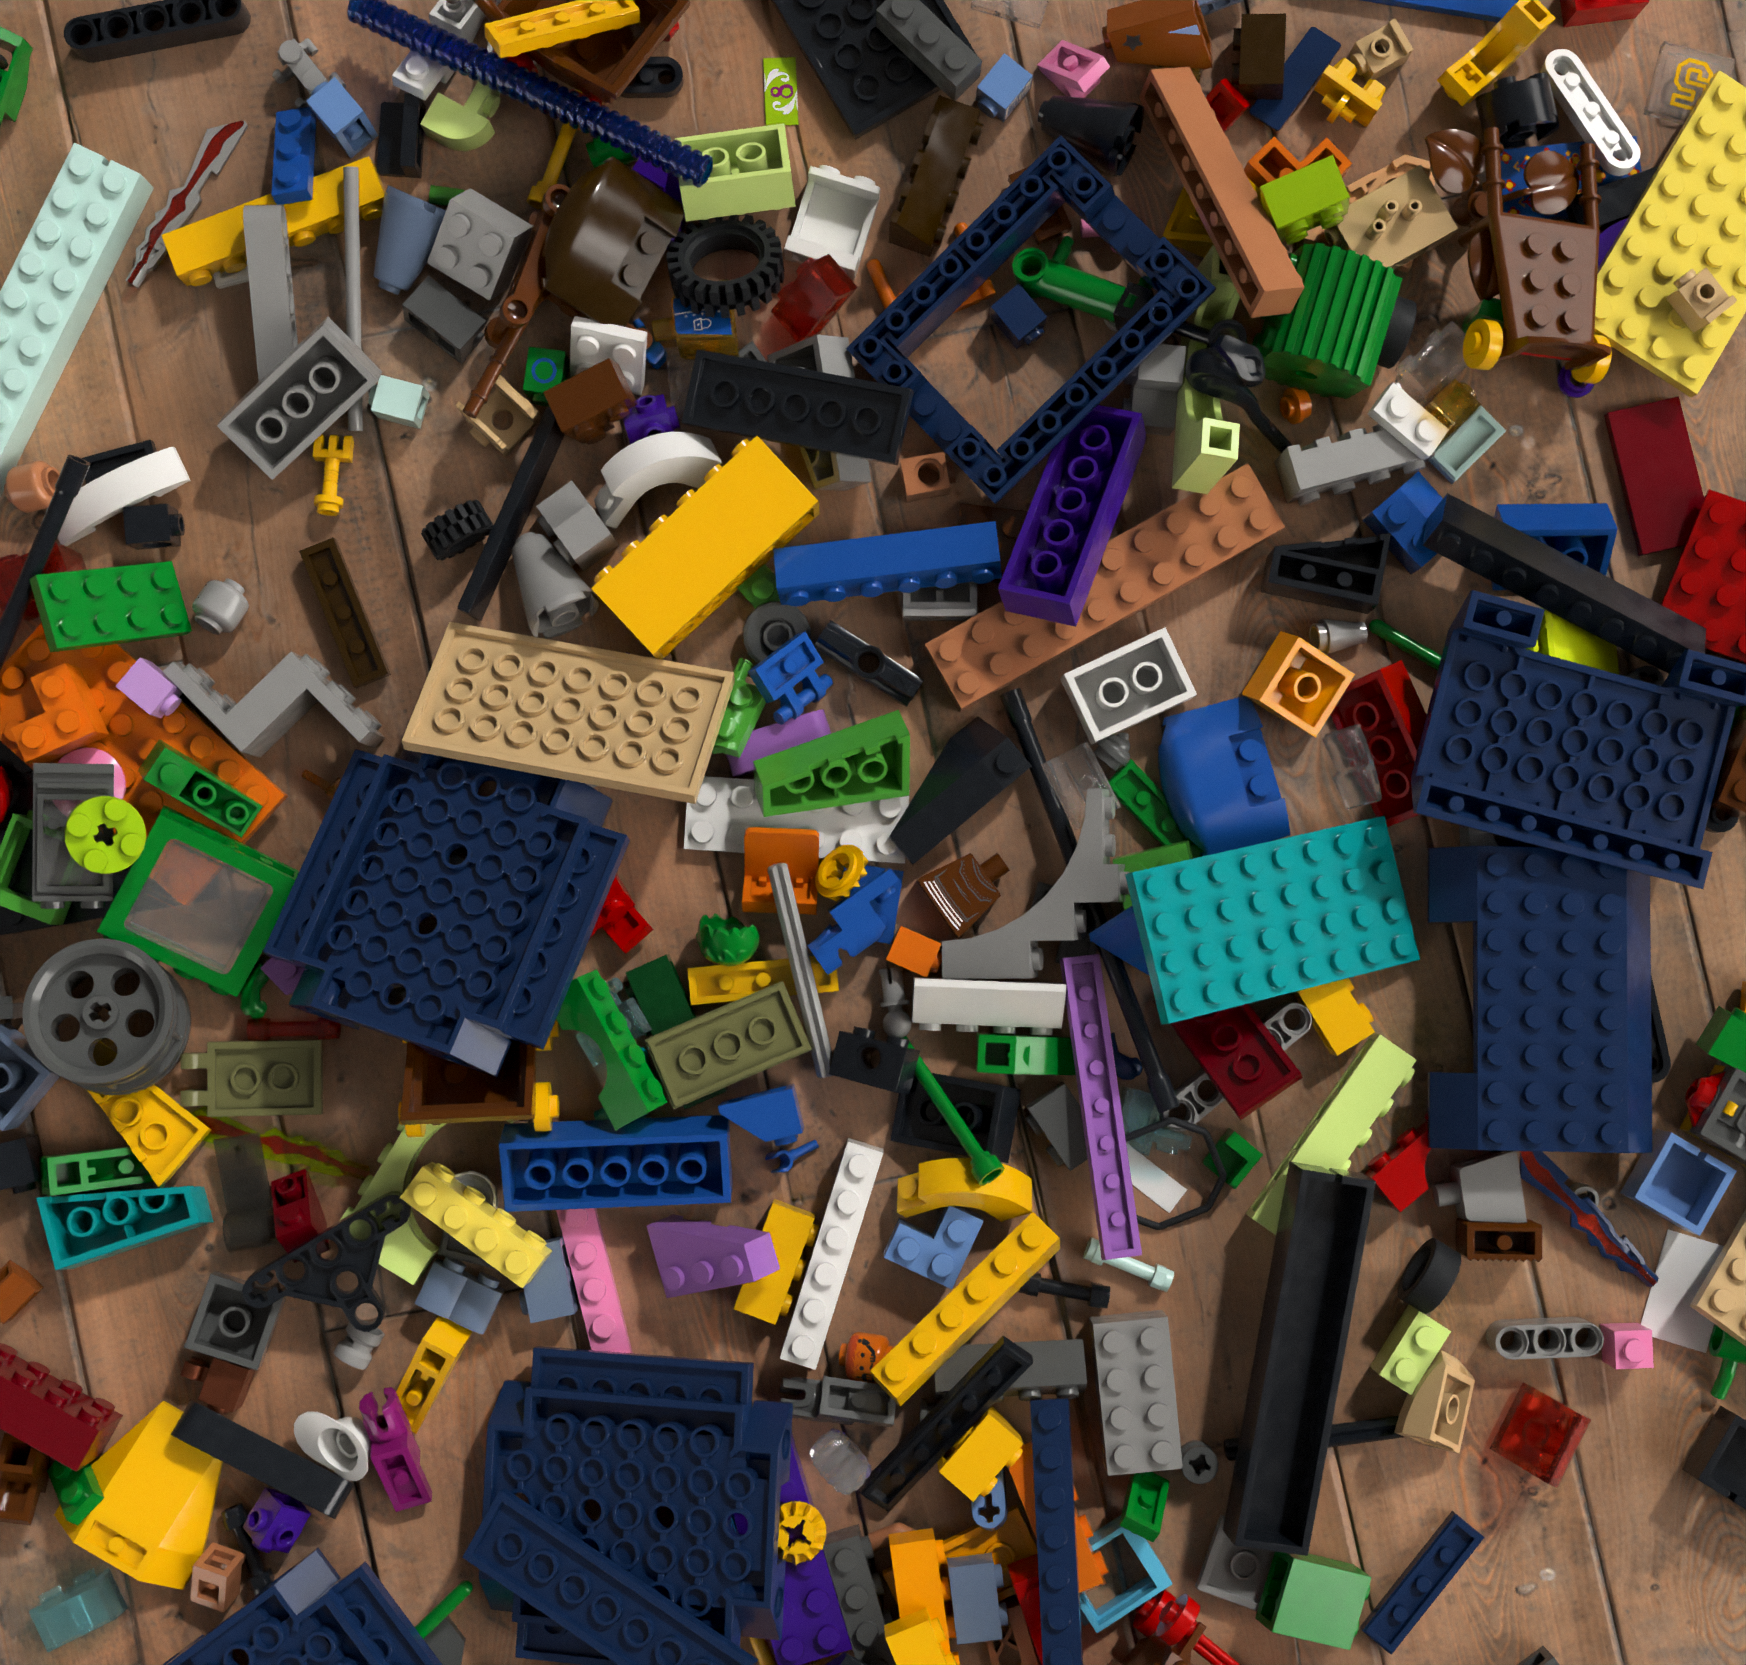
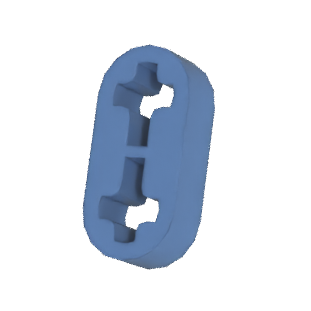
[971,1467,1008,1531]

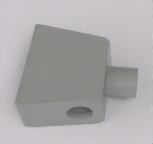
[1433,1150,1527,1223]

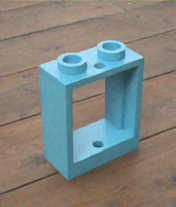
[1080,1515,1173,1633]

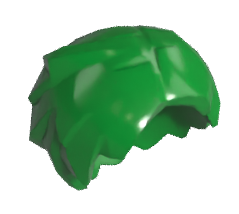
[696,913,760,967]

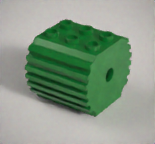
[1251,243,1403,399]

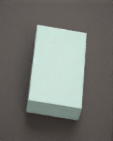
[1428,405,1506,484]

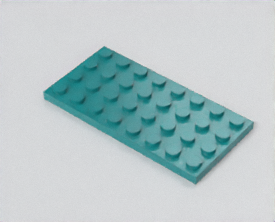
[1125,816,1420,1025]

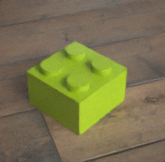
[1260,155,1350,245]

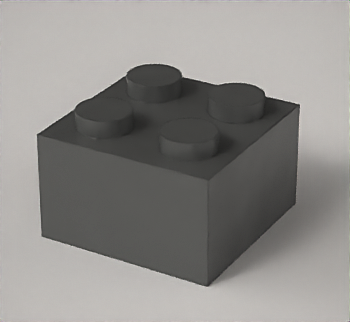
[184,1271,287,1370]

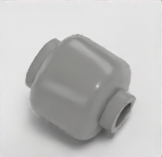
[192,578,249,635]

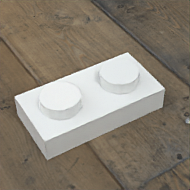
[1367,382,1449,461]

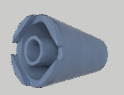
[373,185,446,295]

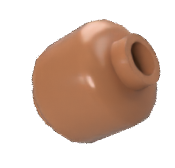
[4,461,60,513]

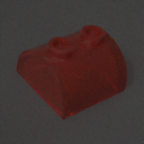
[1489,1382,1592,1487]

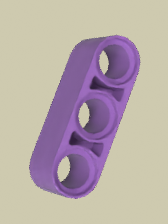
[726,709,831,777]

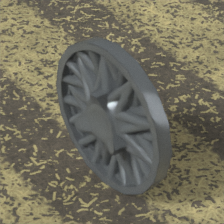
[743,601,811,664]

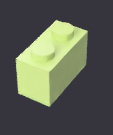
[1370,1305,1451,1395]

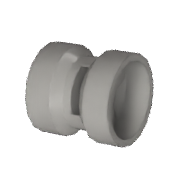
[333,1319,385,1370]

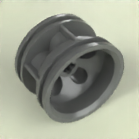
[22,939,191,1095]

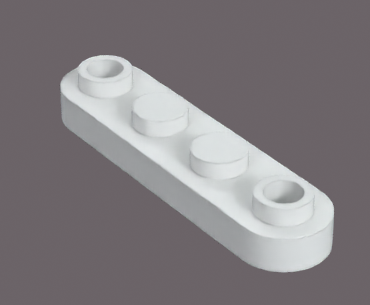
[1541,49,1640,176]

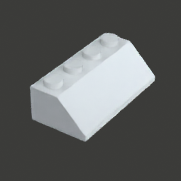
[911,977,1066,1035]

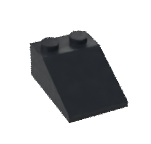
[890,1073,1021,1163]

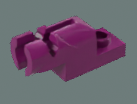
[359,1387,432,1512]

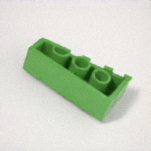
[753,710,910,817]

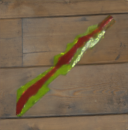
[192,1106,370,1180]

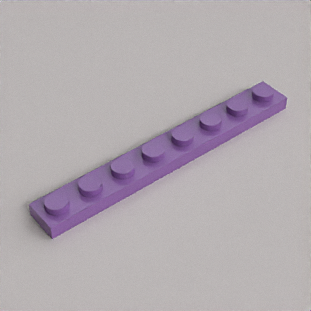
[1060,954,1142,1260]

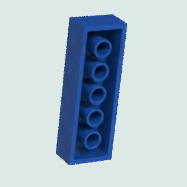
[499,1115,733,1212]

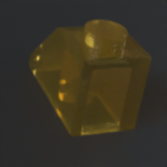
[1424,379,1481,442]

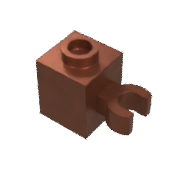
[180,1356,256,1414]

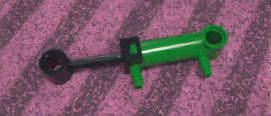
[1012,236,1247,348]

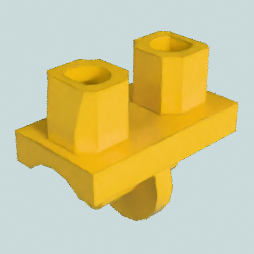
[1314,58,1386,127]

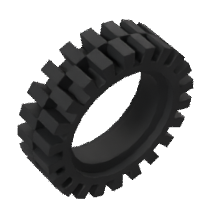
[667,214,785,318]

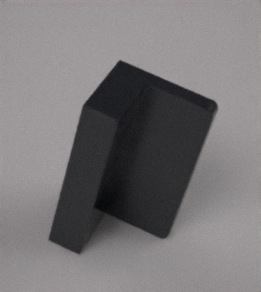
[377,93,426,178]

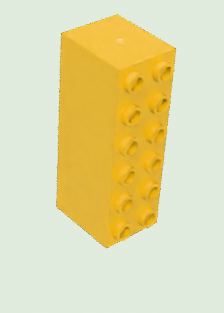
[591,436,820,660]

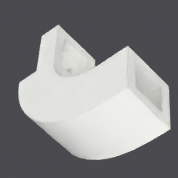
[594,432,722,528]

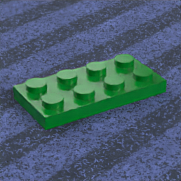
[29,561,192,653]

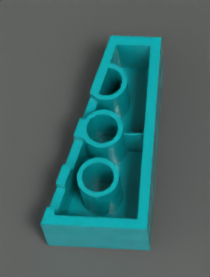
[36,1186,214,1270]

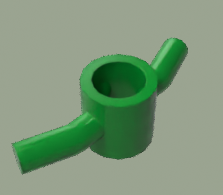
[1709,1325,1746,1400]

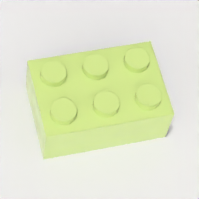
[675,123,796,222]

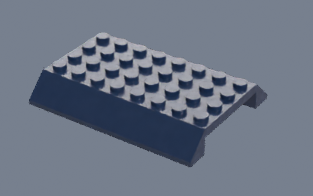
[1411,590,1746,889]
[1428,846,1653,1153]

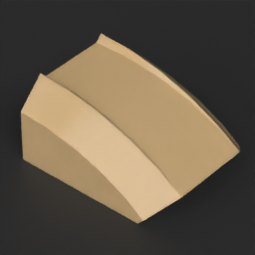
[1394,1350,1475,1454]

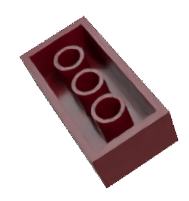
[0,1343,123,1472]

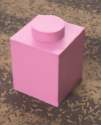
[1600,1323,1654,1369]

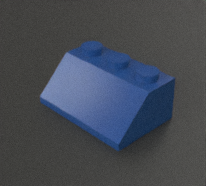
[1491,503,1618,590]

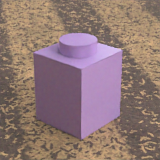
[116,657,183,718]

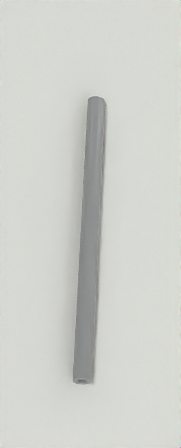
[343,166,363,431]

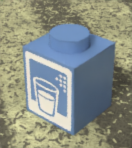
[975,53,1033,122]

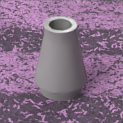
[1309,619,1368,655]

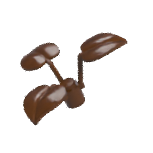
[1424,129,1579,301]

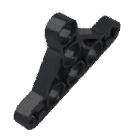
[242,1191,411,1332]

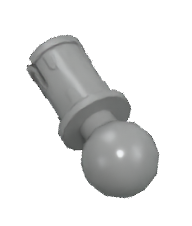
[879,967,912,1038]

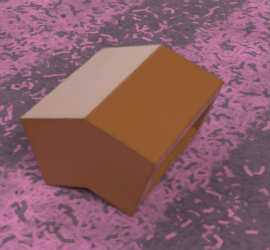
[0,1260,44,1324]

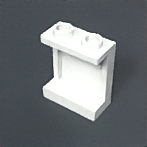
[784,165,880,281]

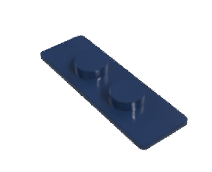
[1250,27,1341,131]

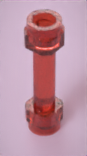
[247,1017,341,1041]

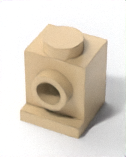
[1350,18,1414,82]
[1666,268,1737,333]

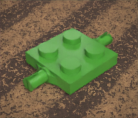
[712,658,766,758]

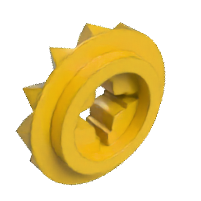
[815,845,868,901]
[778,1501,826,1565]

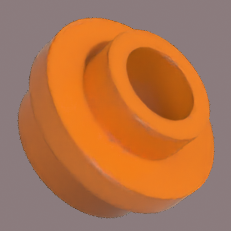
[1280,387,1312,425]

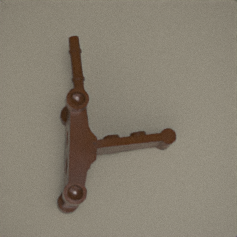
[463,184,653,418]

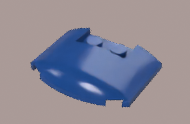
[1158,696,1290,856]

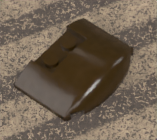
[541,156,684,327]

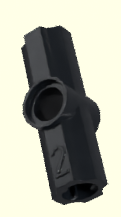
[814,620,924,707]

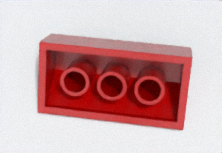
[1330,660,1426,827]

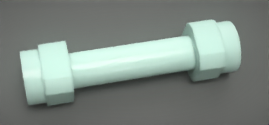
[1083,1237,1174,1292]

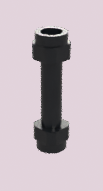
[1018,1272,1110,1309]
[221,1503,275,1596]

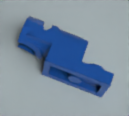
[807,867,900,975]

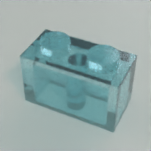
[29,1568,128,1652]

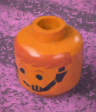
[839,1332,895,1384]

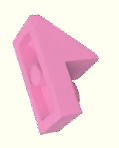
[1037,40,1110,98]

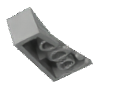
[767,335,872,491]

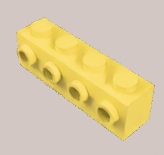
[400,1162,552,1288]

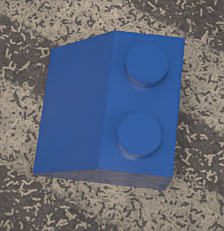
[1363,471,1443,574]
[718,1084,804,1146]

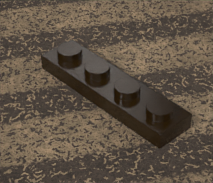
[299,537,391,689]

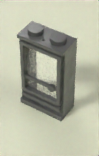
[32,763,114,909]

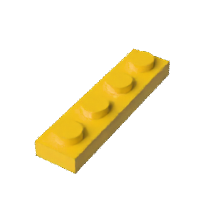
[484,0,640,59]
[687,956,839,1005]

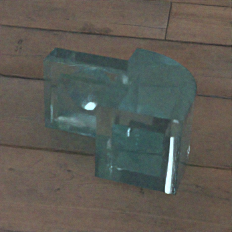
[1120,1086,1192,1156]

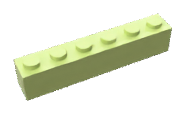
[1246,1033,1417,1235]

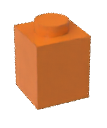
[885,926,942,978]

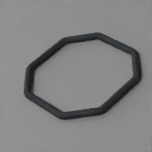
[1125,1117,1226,1230]

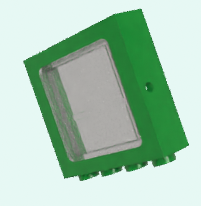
[97,805,299,997]

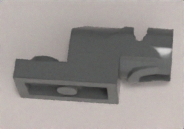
[779,1376,896,1427]

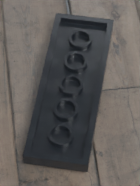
[682,349,914,466]

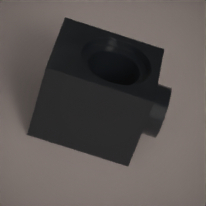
[123,504,185,550]

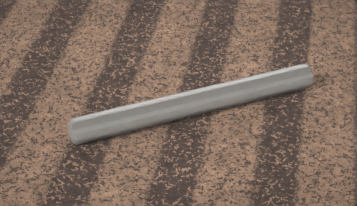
[768,863,833,1078]

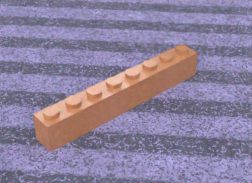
[1139,67,1305,318]

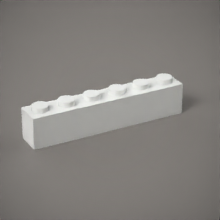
[780,1138,884,1370]

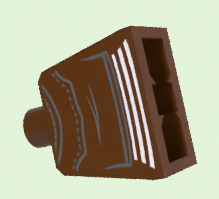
[916,853,1010,938]

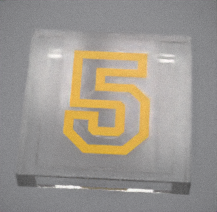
[1643,41,1736,125]

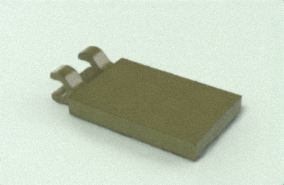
[181,1039,323,1117]

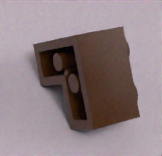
[543,358,638,445]

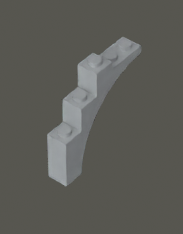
[942,788,1130,979]

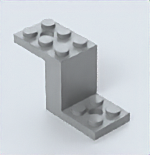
[162,651,385,758]

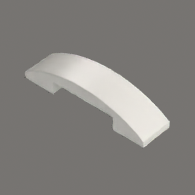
[58,447,191,547]

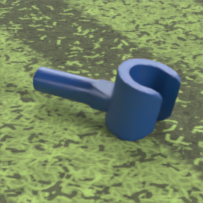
[633,318,668,369]
[765,1140,819,1173]

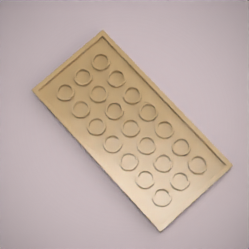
[401,622,735,804]

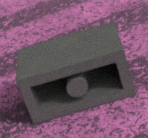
[1025,1082,1088,1171]

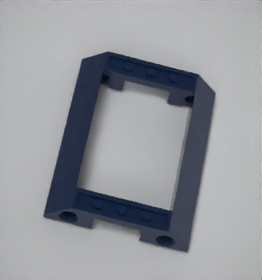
[846,135,1216,504]

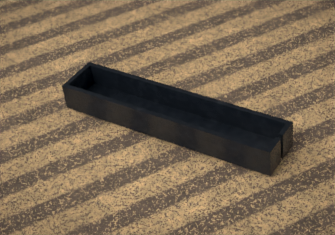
[1223,1161,1376,1556]

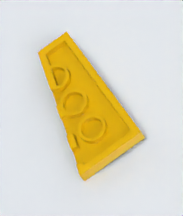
[87,1041,211,1188]

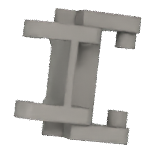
[272,38,346,108]

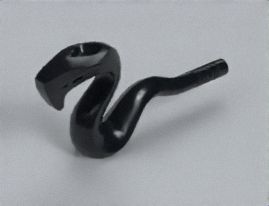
[1185,335,1292,454]

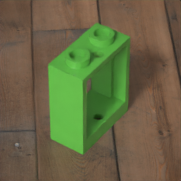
[0,810,85,925]

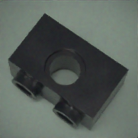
[829,1026,920,1094]

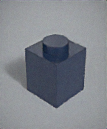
[989,284,1047,349]

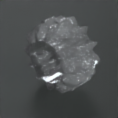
[809,1428,872,1495]

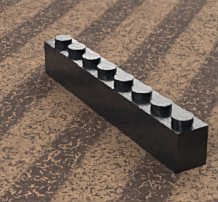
[1423,493,1706,674]

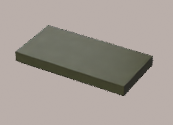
[644,981,812,1109]

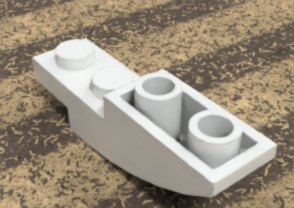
[392,0,485,100]

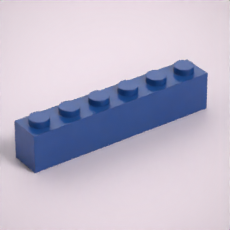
[773,521,1002,607]

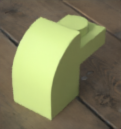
[420,75,500,151]

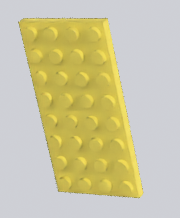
[1594,70,1746,397]

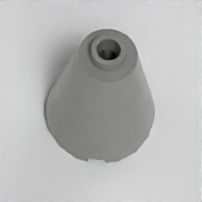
[512,532,600,638]

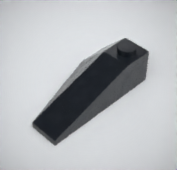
[889,716,1032,865]

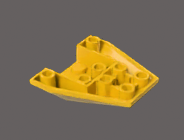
[54,1401,223,1590]

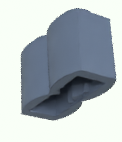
[414,1257,505,1335]

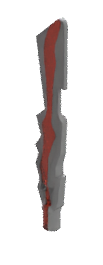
[125,121,248,289]

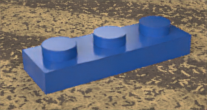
[271,107,316,205]

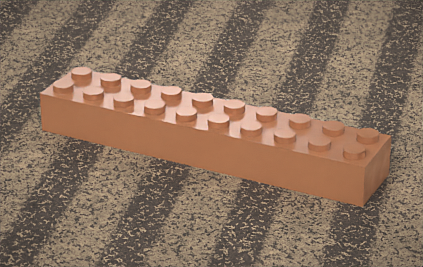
[924,463,1285,713]

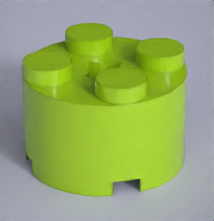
[64,795,146,874]

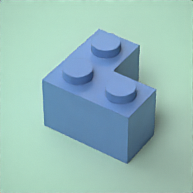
[883,1206,984,1289]

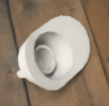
[294,1411,371,1481]

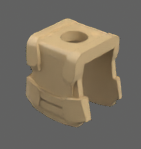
[456,375,541,456]

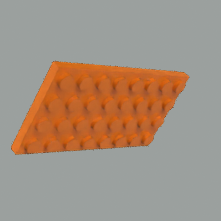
[0,623,288,907]

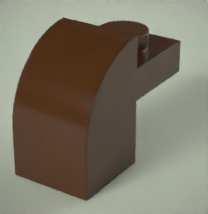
[0,1433,50,1525]

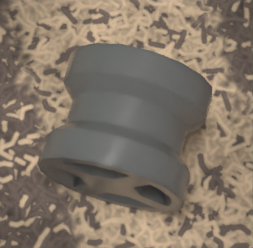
[1181,1440,1219,1484]

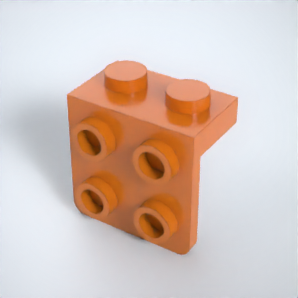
[742,827,819,915]

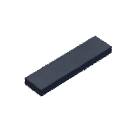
[1360,1511,1485,1655]

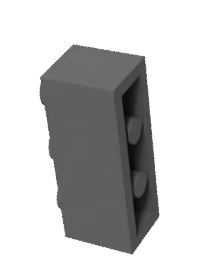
[876,0,982,101]

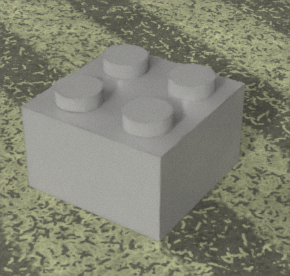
[427,188,533,301]

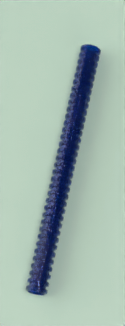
[347,0,713,188]

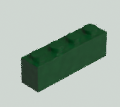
[623,954,728,1110]

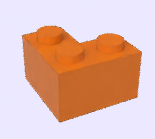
[1244,136,1352,189]
[10,662,109,764]

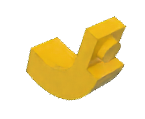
[1437,0,1556,107]
[897,1158,1032,1222]

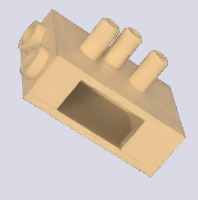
[1324,165,1458,270]

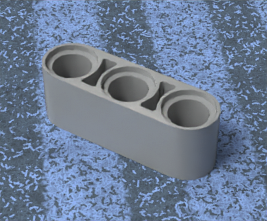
[1486,1317,1604,1360]

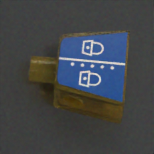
[652,279,740,360]

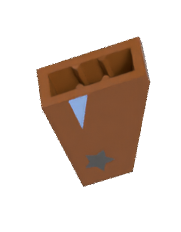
[1102,0,1213,69]

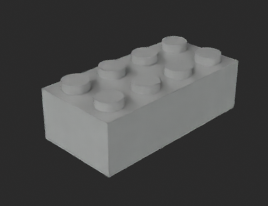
[217,317,382,480]
[1089,1310,1183,1476]

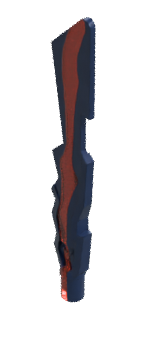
[1520,1151,1659,1287]

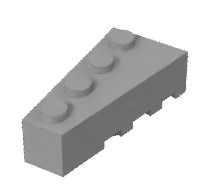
[1274,424,1435,506]

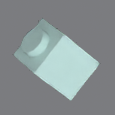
[368,375,430,429]

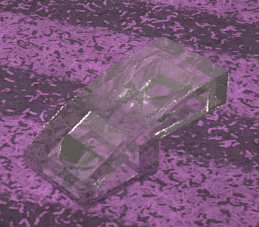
[1322,724,1382,810]

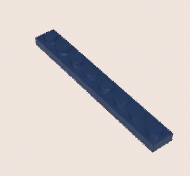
[1030,1398,1083,1665]

